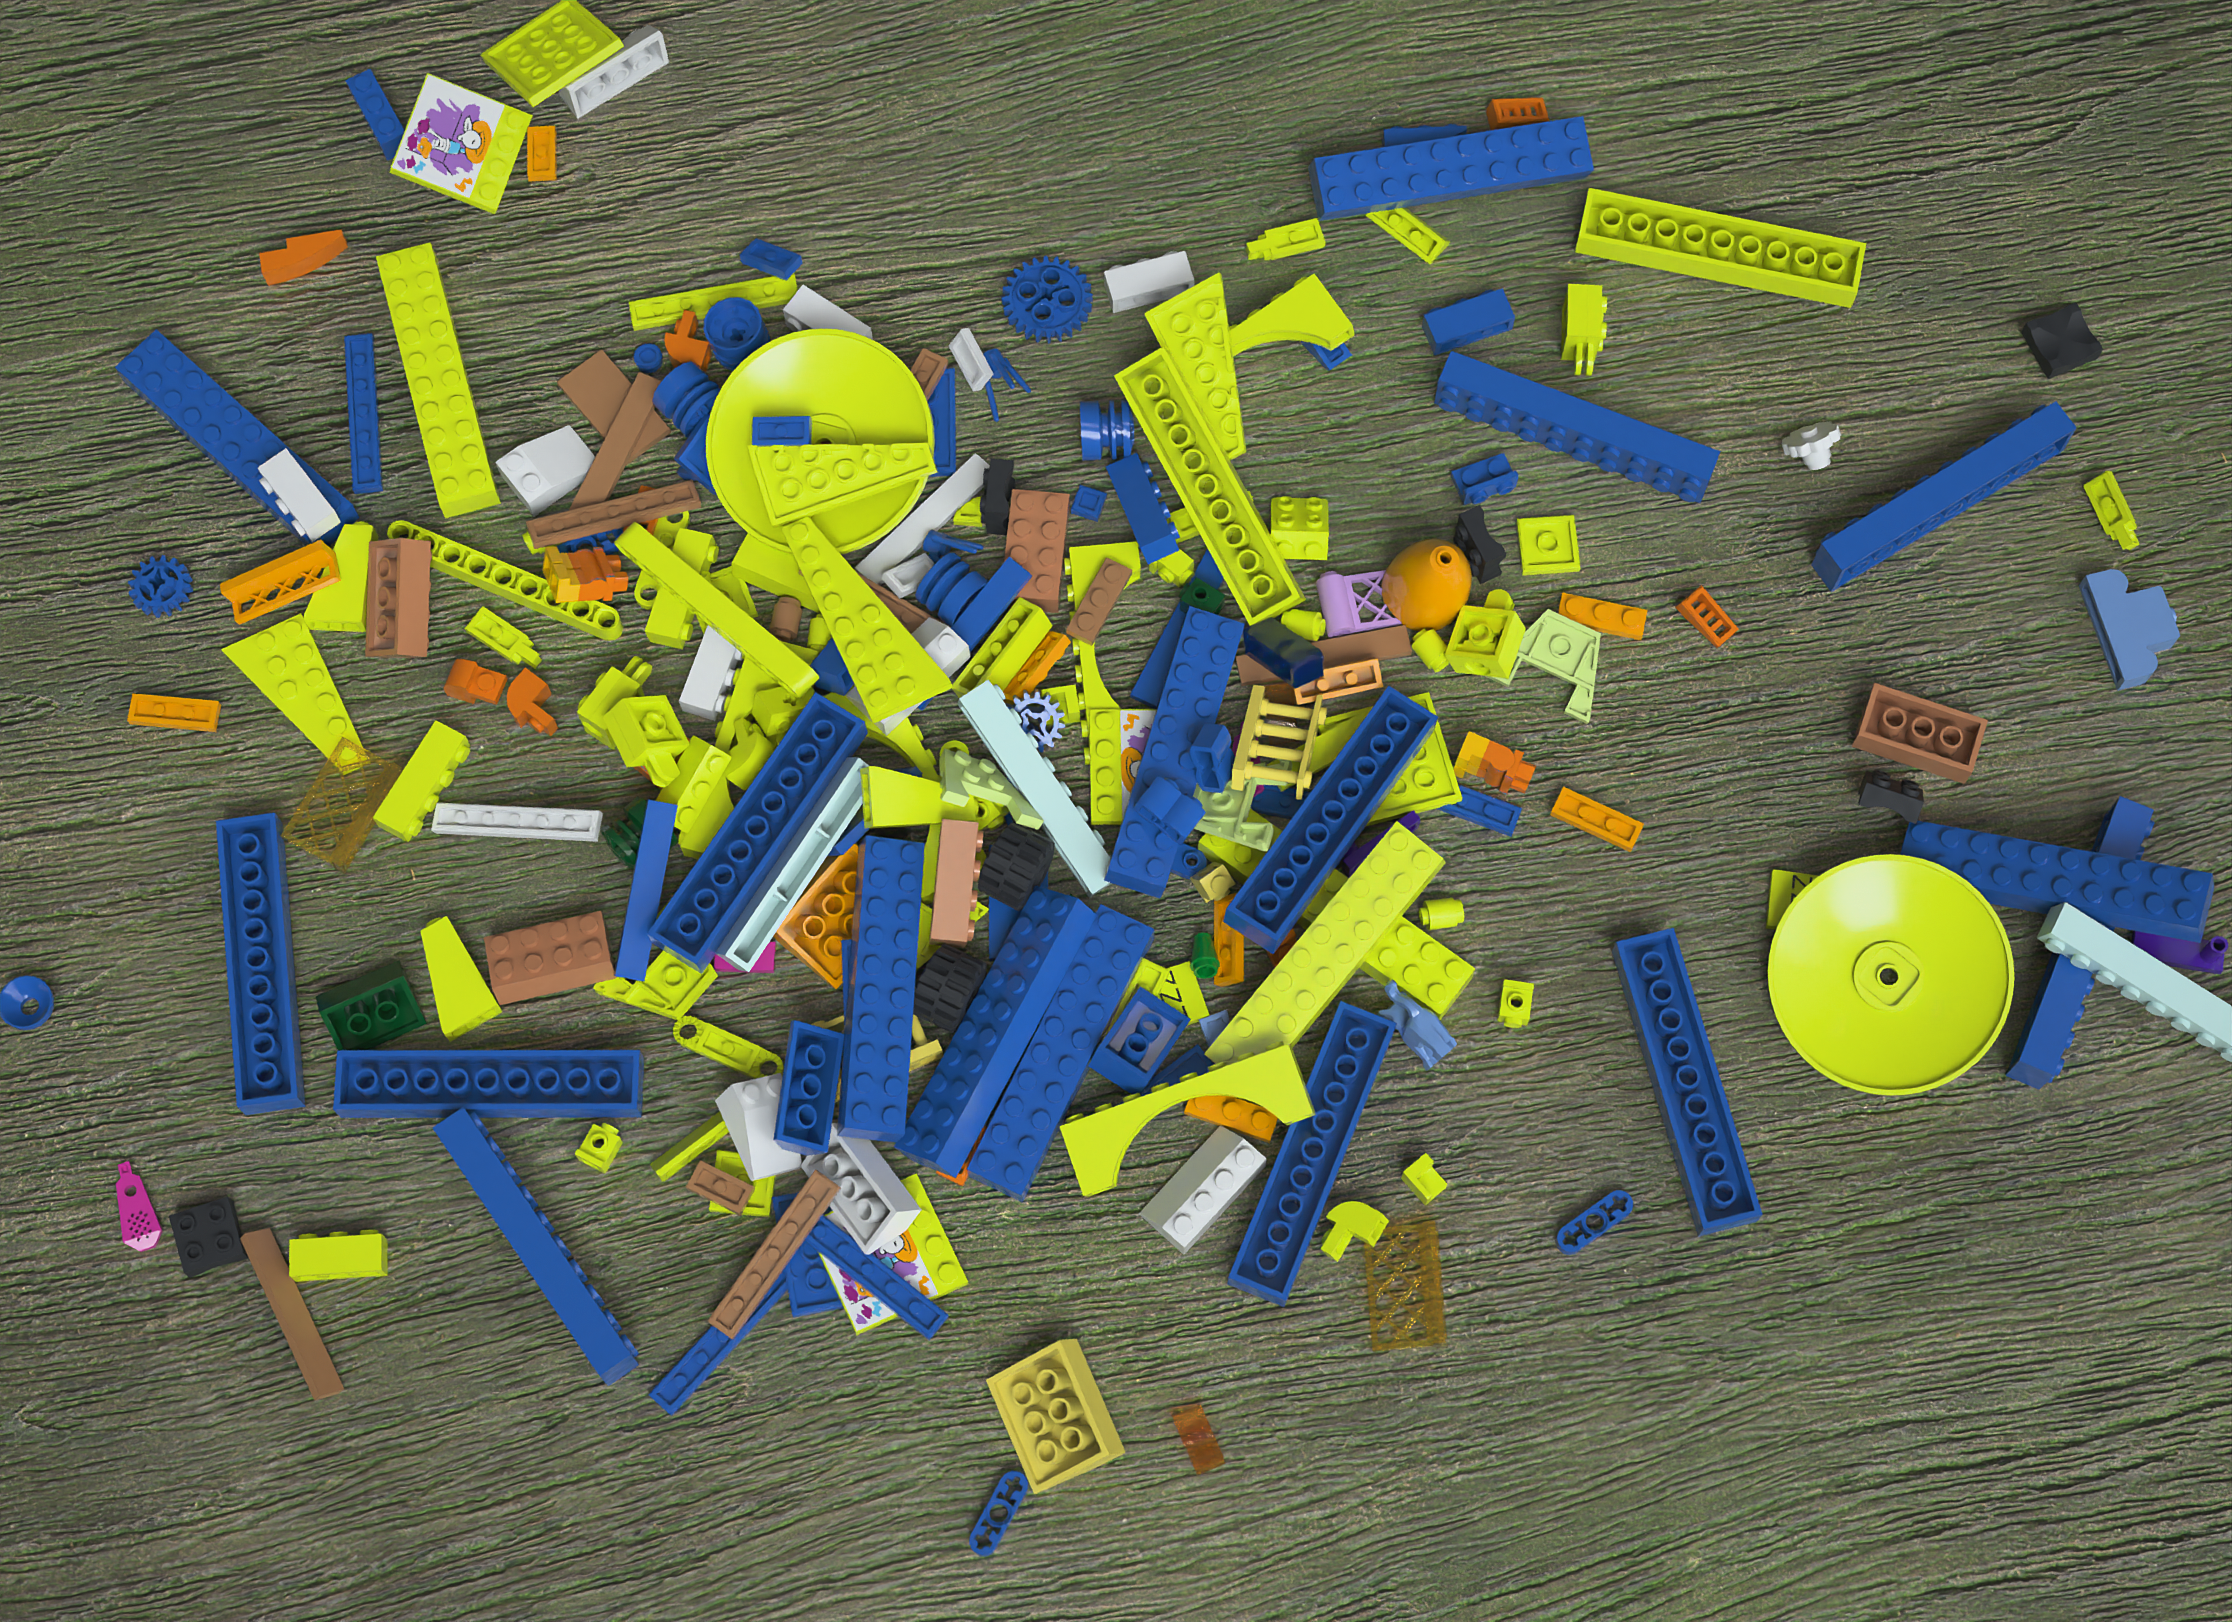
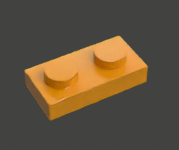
[527,126,557,182]

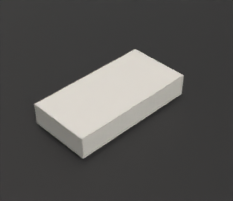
[948,328,994,391]
[881,553,935,599]

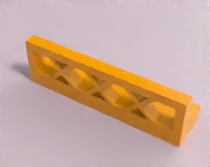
[220,540,341,625]

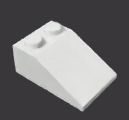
[495,425,595,517]
[715,1073,802,1181]

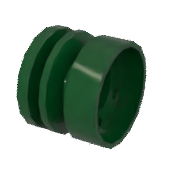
[600,796,679,870]

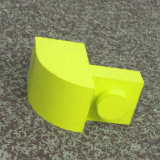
[724,717,775,791]
[1321,1201,1389,1262]

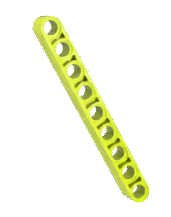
[387,520,623,641]
[614,521,819,699]

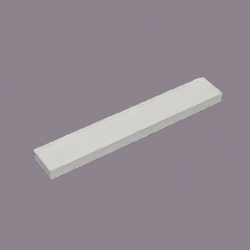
[855,453,990,586]
[431,803,603,842]

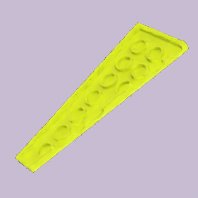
[781,516,953,724]

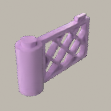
[1316,570,1401,638]

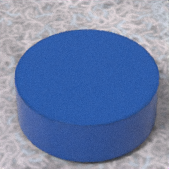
[634,343,663,373]

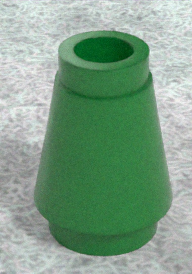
[1190,932,1220,979]

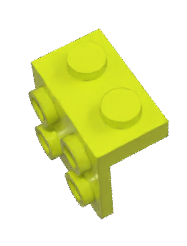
[1271,496,1329,560]

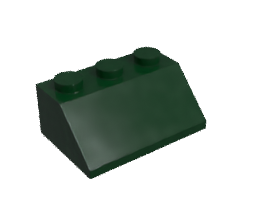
[316,960,427,1050]

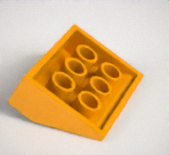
[773,844,859,989]

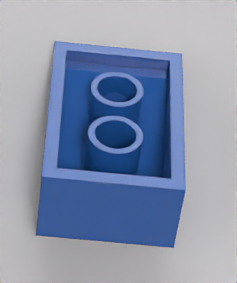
[1088,987,1191,1095]

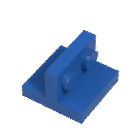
[673,414,717,495]

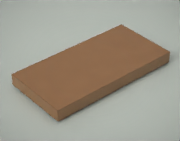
[557,349,671,466]

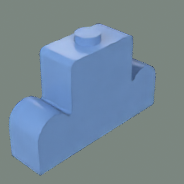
[2079,569,2180,691]

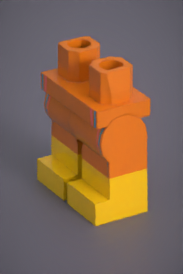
[542,546,628,603]
[1453,731,1536,795]

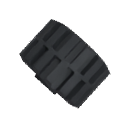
[978,822,1055,911]
[913,943,987,1033]

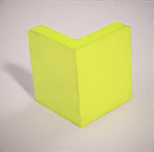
[1041,685,1080,726]
[1401,1153,1447,1206]

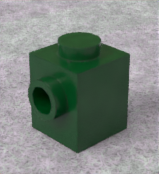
[1178,577,1226,615]

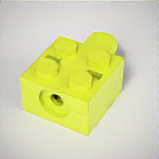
[1561,284,1607,376]
[1445,589,1526,679]
[577,656,652,750]
[603,695,690,787]

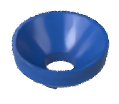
[0,976,54,1030]

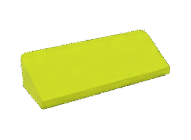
[1365,207,1450,264]
[650,1111,729,1182]

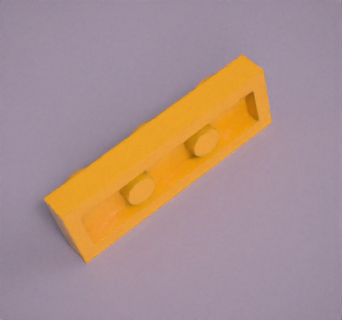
[1558,593,1648,640]
[1003,631,1071,705]
[127,693,221,732]
[1550,786,1644,852]
[1214,893,1244,987]
[1184,1095,1278,1143]

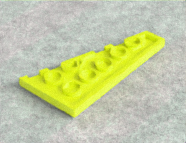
[1144,272,1247,461]
[747,443,938,528]
[221,613,371,775]

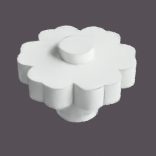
[1782,421,1841,470]

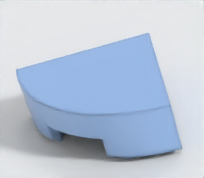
[1199,1009,1229,1047]

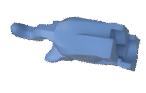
[1377,980,1457,1071]

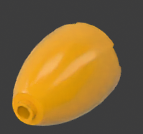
[1381,539,1472,631]

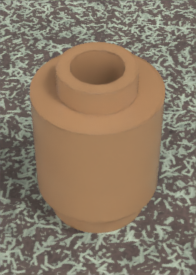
[769,597,803,642]

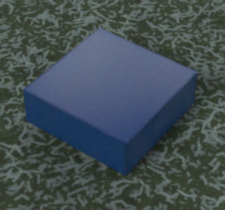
[1071,485,1107,522]

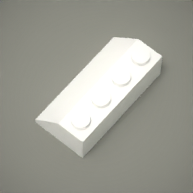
[558,25,669,119]
[846,617,971,736]
[800,1123,922,1255]
[1139,1125,1267,1254]

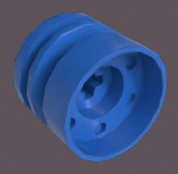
[703,297,771,371]
[652,361,721,438]
[1080,399,1134,461]
[915,552,989,628]

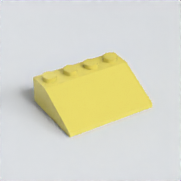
[986,1339,1126,1494]

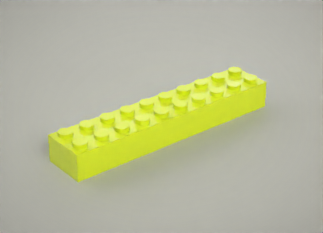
[1575,188,1866,308]
[376,242,501,518]
[1114,347,1306,628]
[1198,808,1475,1020]
[1204,821,1446,1066]

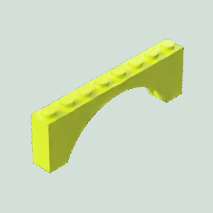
[1129,274,1355,424]
[1064,541,1141,765]
[678,641,820,860]
[823,684,987,905]
[1060,1041,1316,1197]

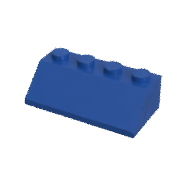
[773,1020,845,1156]

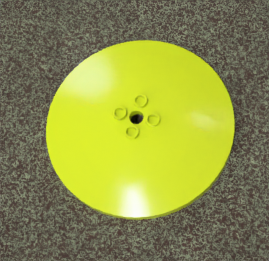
[706,328,935,554]
[1767,854,2014,1096]

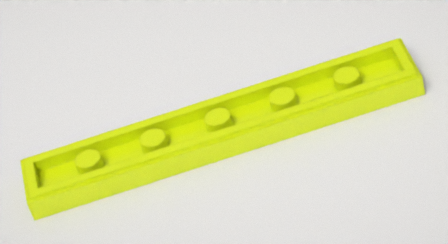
[629,273,798,331]

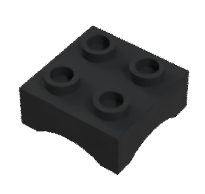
[2021,302,2103,379]
[980,458,1016,535]
[1453,505,1506,584]
[1858,769,1924,824]
[169,1196,249,1278]

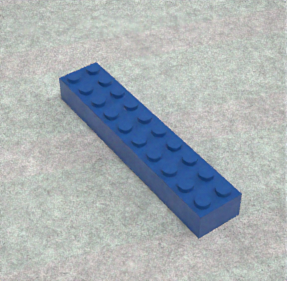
[1308,116,1594,221]
[115,329,359,546]
[1434,351,1721,504]
[1811,401,2077,592]
[1104,606,1245,898]
[1223,686,1438,954]
[647,692,868,974]
[2005,796,2155,1090]
[216,813,306,1115]
[1900,821,2214,943]
[837,835,925,1143]
[894,886,1097,1178]
[967,904,1155,1203]
[1612,928,1763,1237]
[1227,1001,1397,1307]
[333,1050,644,1118]
[433,1107,639,1386]

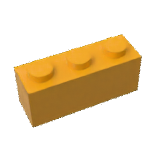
[1289,657,1383,705]

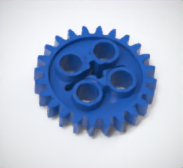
[1002,255,1093,344]

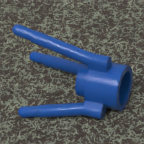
[983,349,1031,422]
[923,529,984,563]

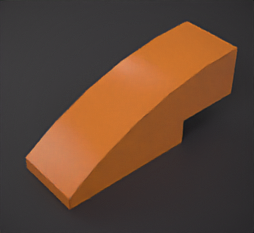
[259,229,348,286]

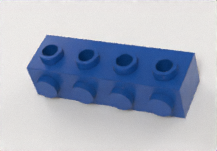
[1106,453,1180,564]

